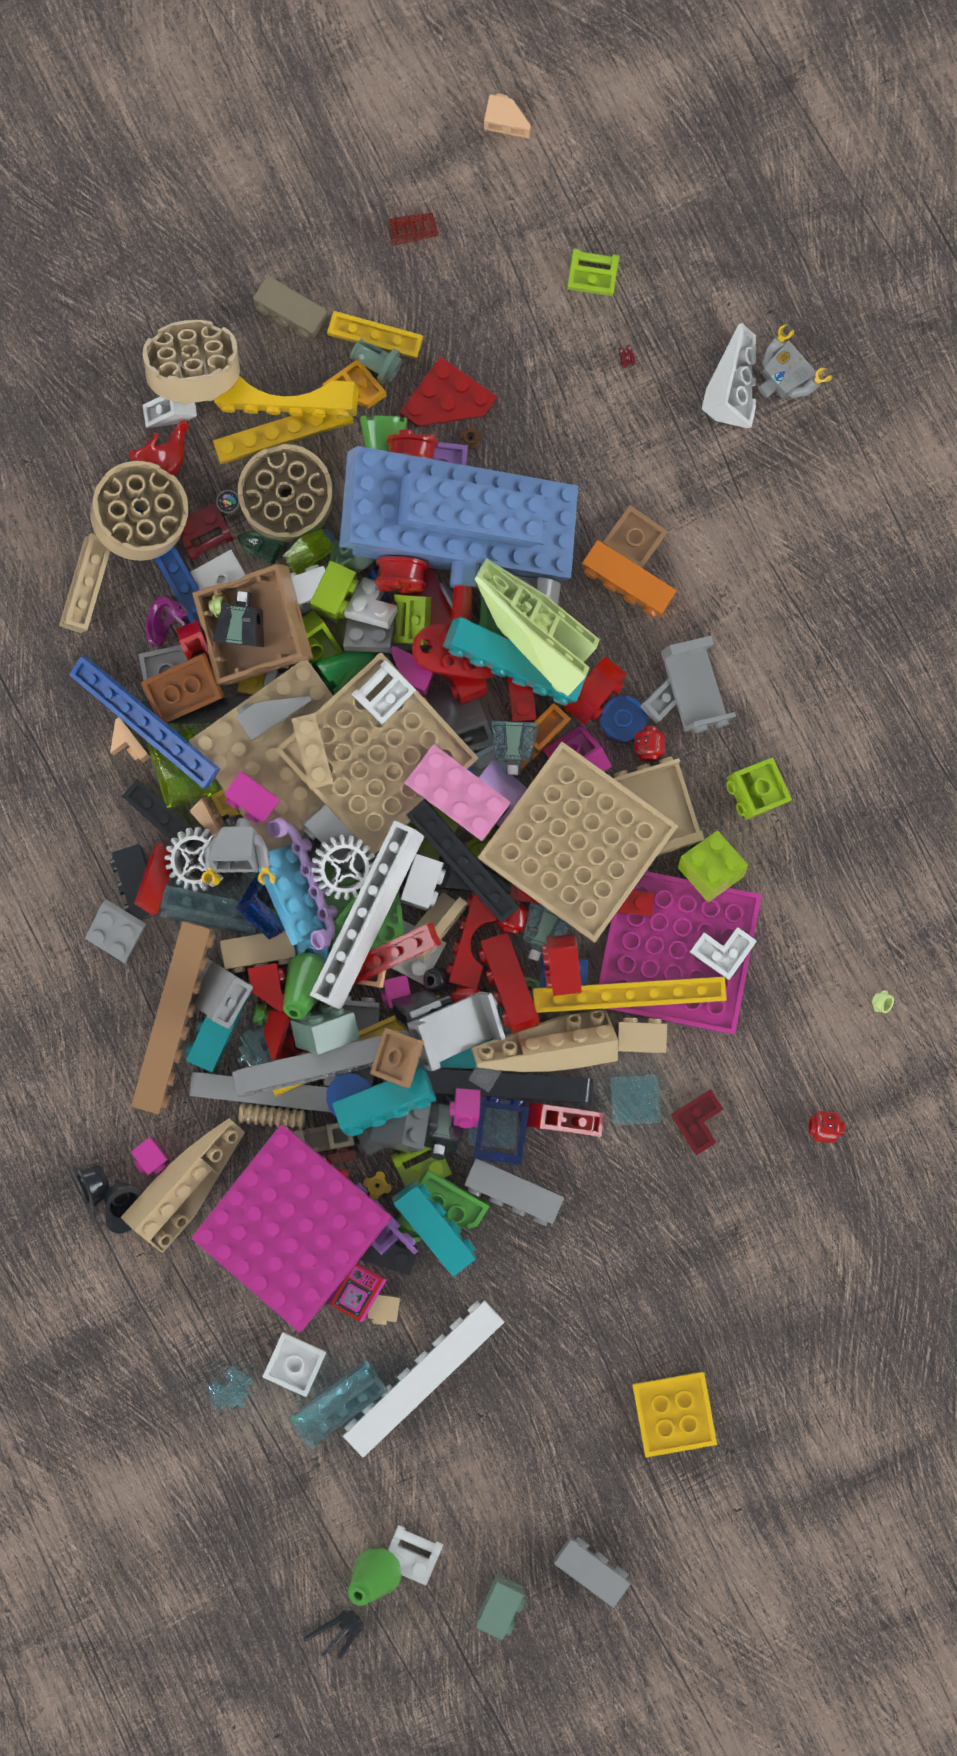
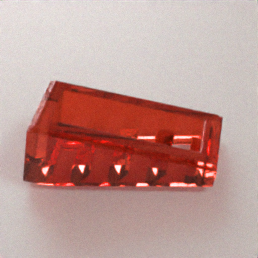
[388,213,439,246]

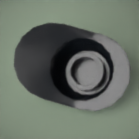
[73,1165,109,1221]
[104,1179,142,1234]

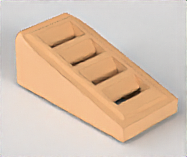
[190,796,226,835]

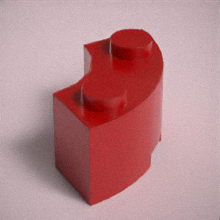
[563,657,627,725]

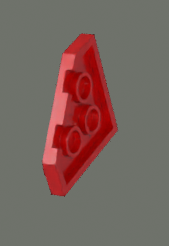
[399,357,497,428]

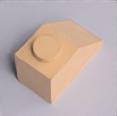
[484,94,531,138]

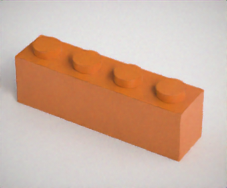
[581,540,677,618]

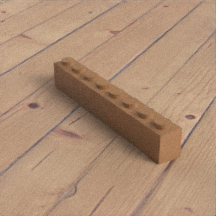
[131,921,215,1114]

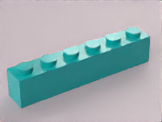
[443,617,586,705]

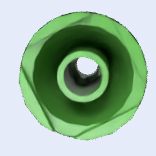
[360,416,407,452]
[283,953,325,1019]
[348,1548,402,1606]

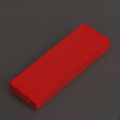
[134,843,173,915]

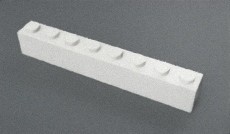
[310,820,424,1009]
[343,1300,504,1457]

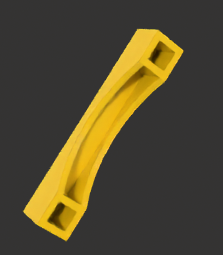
[214,376,359,419]

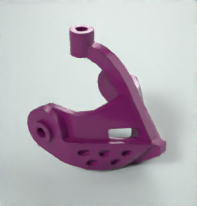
[146,596,189,647]

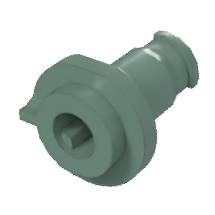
[350,338,402,384]

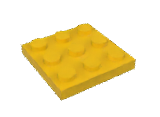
[632,1371,717,1457]

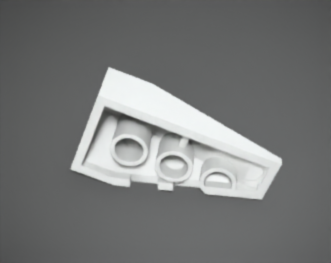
[702,323,756,428]

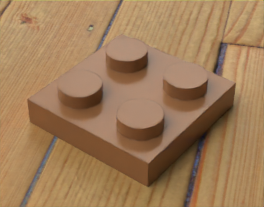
[603,505,668,568]
[370,1028,425,1088]

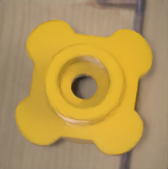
[363,1171,391,1200]

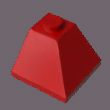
[263,1010,311,1061]

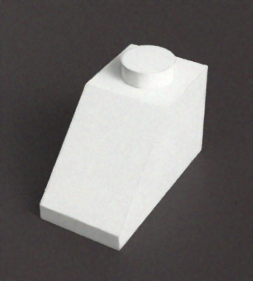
[143,396,197,428]

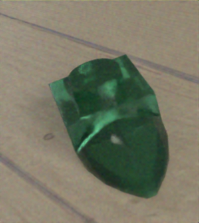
[237,532,284,565]

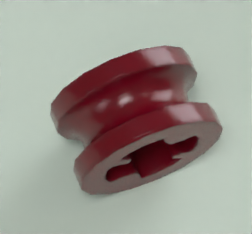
[618,345,635,368]

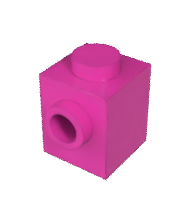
[381,975,411,1009]
[449,1088,480,1128]
[131,1137,170,1175]

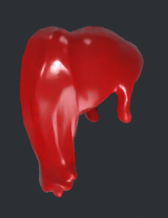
[129,419,190,476]

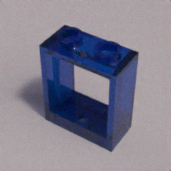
[236,871,285,940]
[473,1096,529,1165]

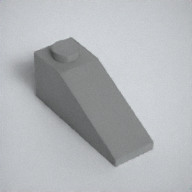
[236,696,312,741]

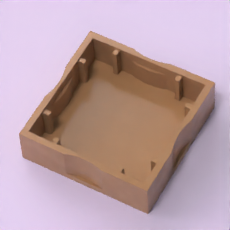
[192,564,313,685]

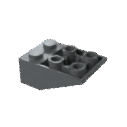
[427,688,495,753]

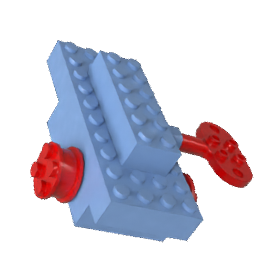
[340,429,578,679]

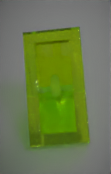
[283,529,335,575]

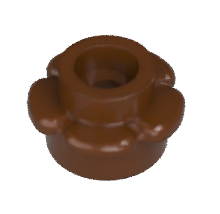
[459,427,482,449]

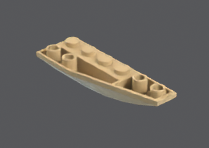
[472,1009,618,1072]
[121,1118,245,1254]

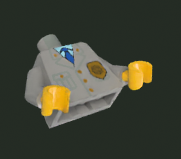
[758,324,832,398]
[202,818,276,885]

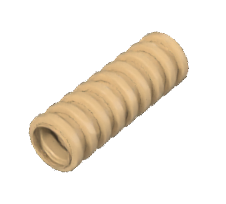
[238,1102,306,1130]

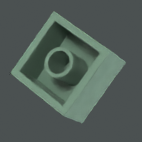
[290,1004,360,1055]
[476,1574,526,1641]

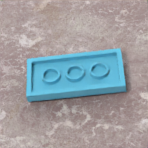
[259,844,326,946]

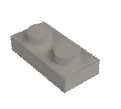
[640,677,677,723]

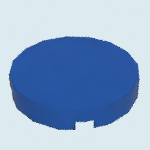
[600,695,647,743]
[326,1073,372,1116]

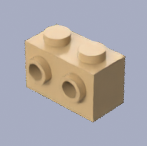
[617,1018,667,1053]

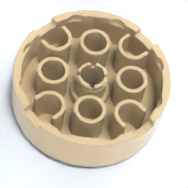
[143,320,240,405]
[238,444,334,543]
[90,461,188,561]

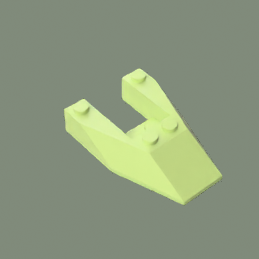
[475,558,600,696]

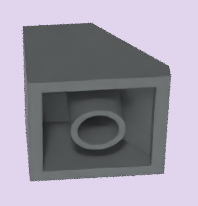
[368,1104,431,1153]

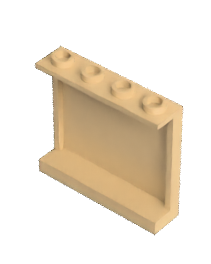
[613,757,705,856]

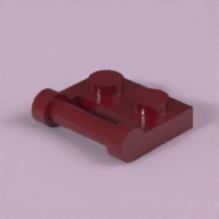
[180,503,234,560]

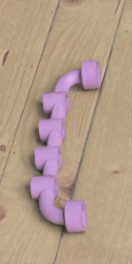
[267,818,338,950]

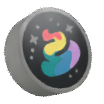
[216,490,240,515]

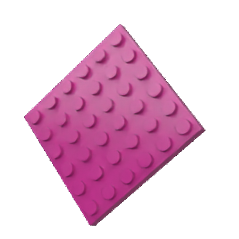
[598,871,762,1035]
[191,1124,392,1332]

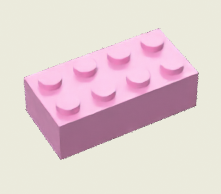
[405,744,511,841]

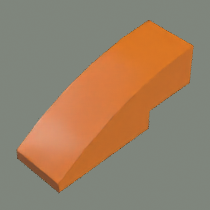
[503,703,571,774]

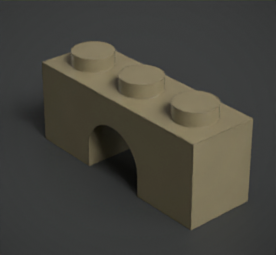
[293,1123,356,1152]

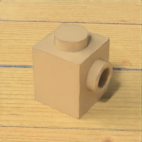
[368,1293,400,1325]

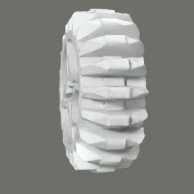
[165,827,225,892]
[311,834,375,900]

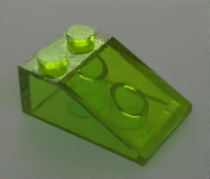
[146,729,217,808]

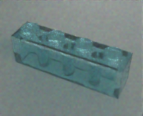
[160,885,260,935]
[289,1360,388,1449]

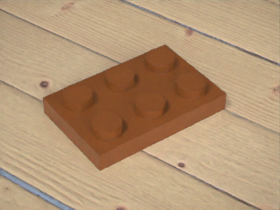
[140,653,225,723]

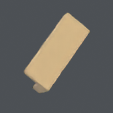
[412,892,467,963]

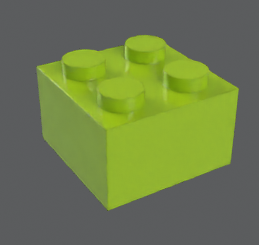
[310,560,359,623]
[678,830,748,902]

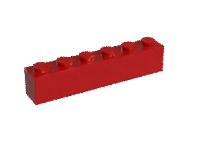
[410,568,487,705]

